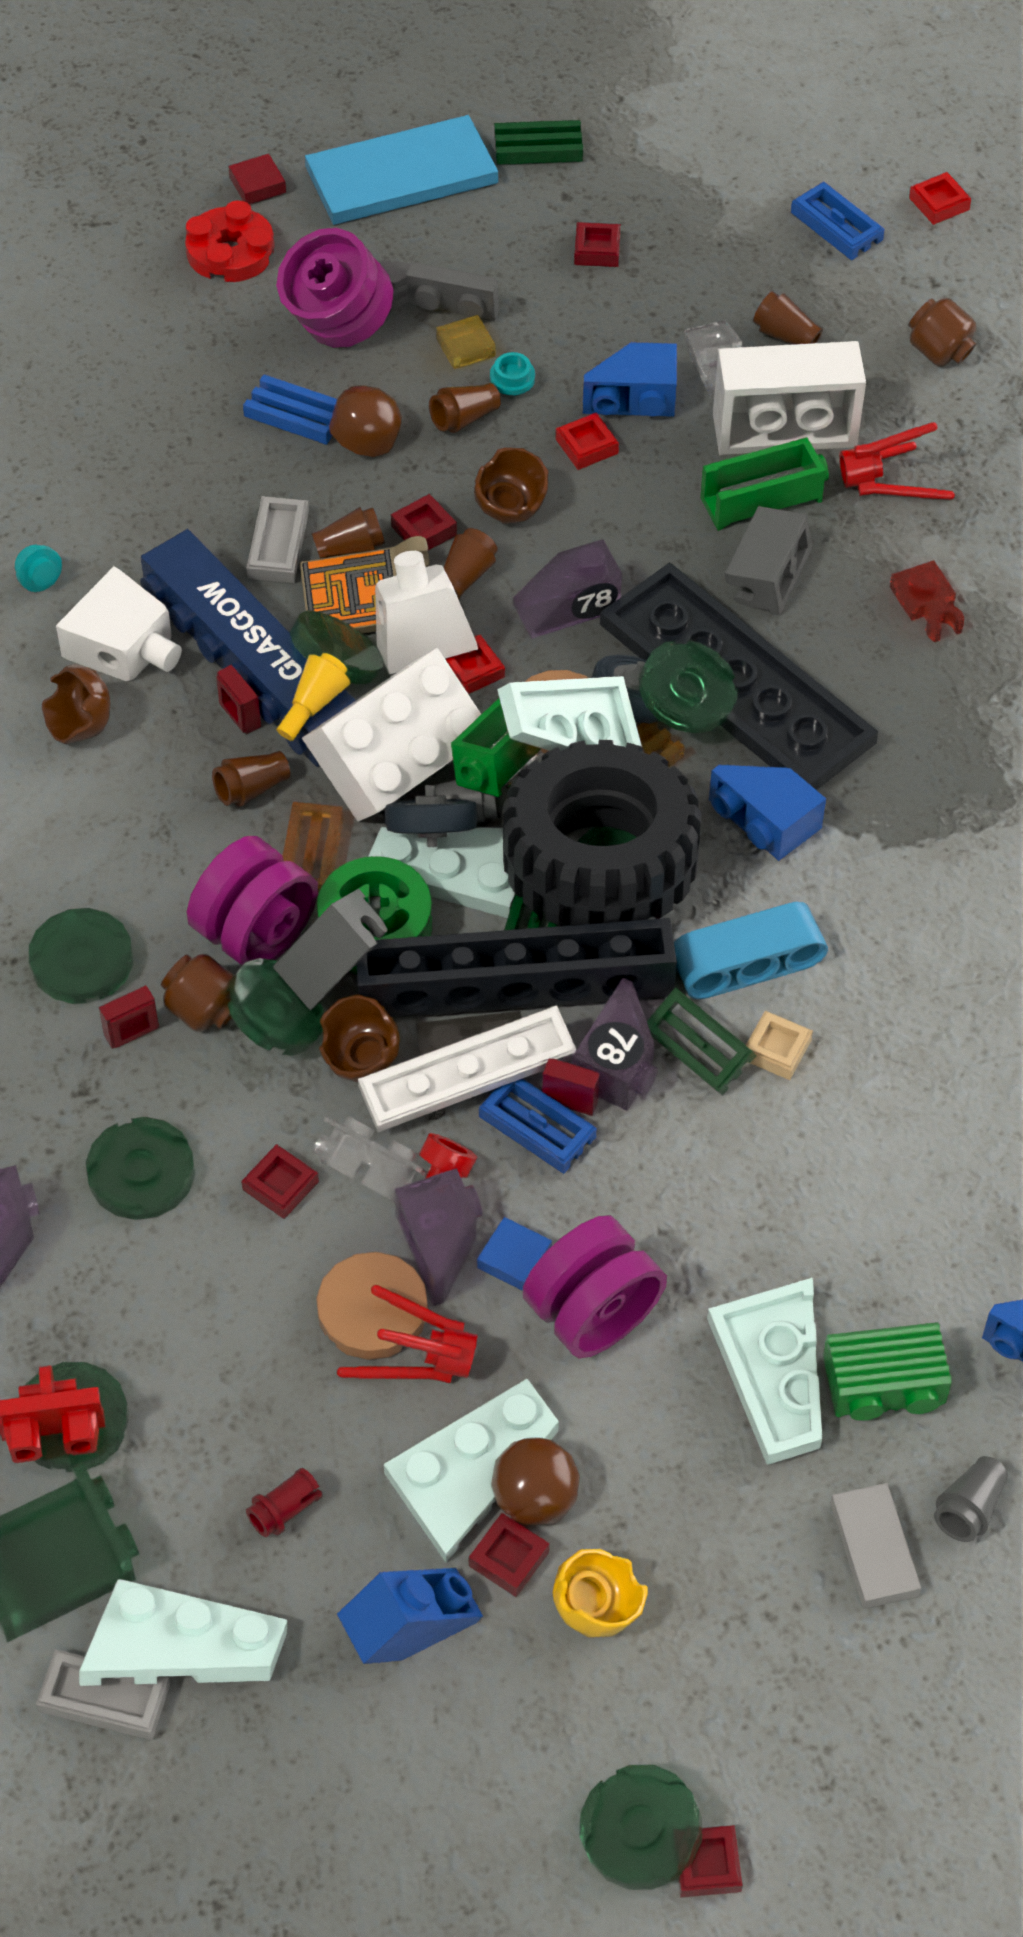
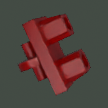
[0,1365,105,1463]

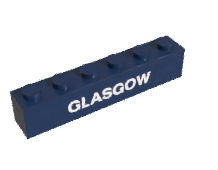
[140,529,356,767]

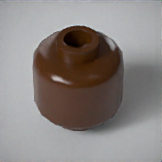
[908,298,977,367]
[161,954,240,1032]

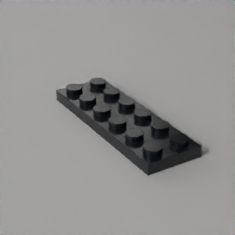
[600,562,878,790]

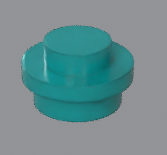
[490,352,535,395]
[15,544,62,592]

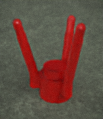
[839,422,955,500]
[337,1285,478,1384]

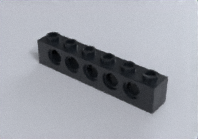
[356,918,677,1017]

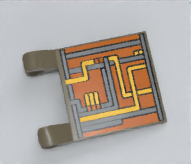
[300,536,430,642]

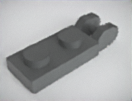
[379,259,499,321]

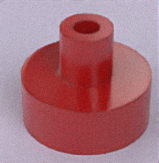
[419,1133,477,1189]

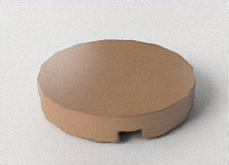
[316,1252,428,1360]

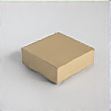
[746,1011,813,1080]

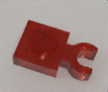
[890,560,964,642]

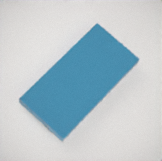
[305,115,498,225]

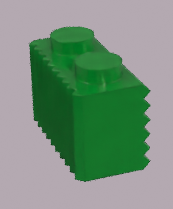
[823,1322,952,1421]

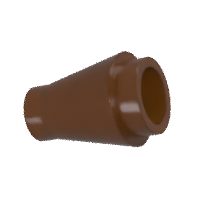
[753,291,823,345]
[429,383,501,433]
[311,507,385,559]
[443,528,498,600]
[212,751,291,807]

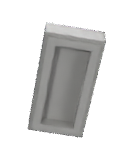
[246,496,309,584]
[830,1483,921,1609]
[36,1649,170,1740]

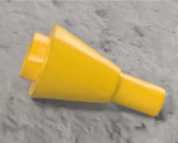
[276,653,350,741]

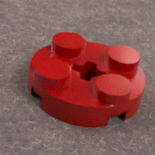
[185,200,275,282]

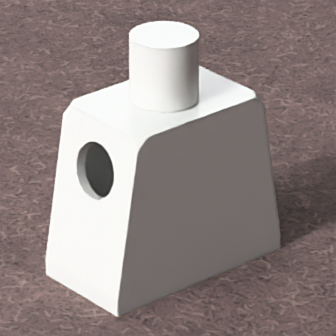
[375,551,478,675]
[56,566,182,681]

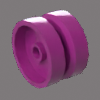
[276,228,394,348]
[186,836,318,971]
[523,1215,667,1359]

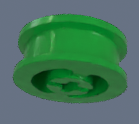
[317,856,433,975]

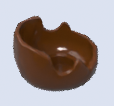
[329,385,402,457]
[474,447,548,524]
[42,664,111,744]
[319,994,400,1083]
[491,1437,580,1525]

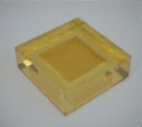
[436,315,496,369]

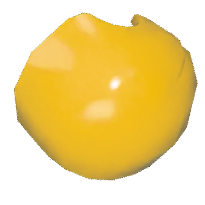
[553,1549,648,1638]

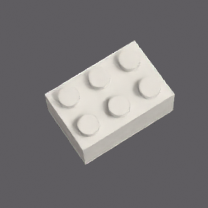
[713,341,866,455]
[302,648,481,822]

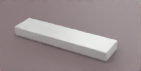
[358,1005,577,1132]

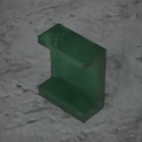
[0,1462,139,1643]

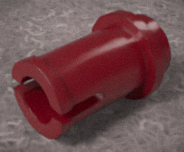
[246,1468,323,1538]

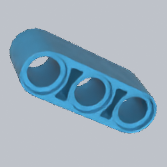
[674,902,828,999]

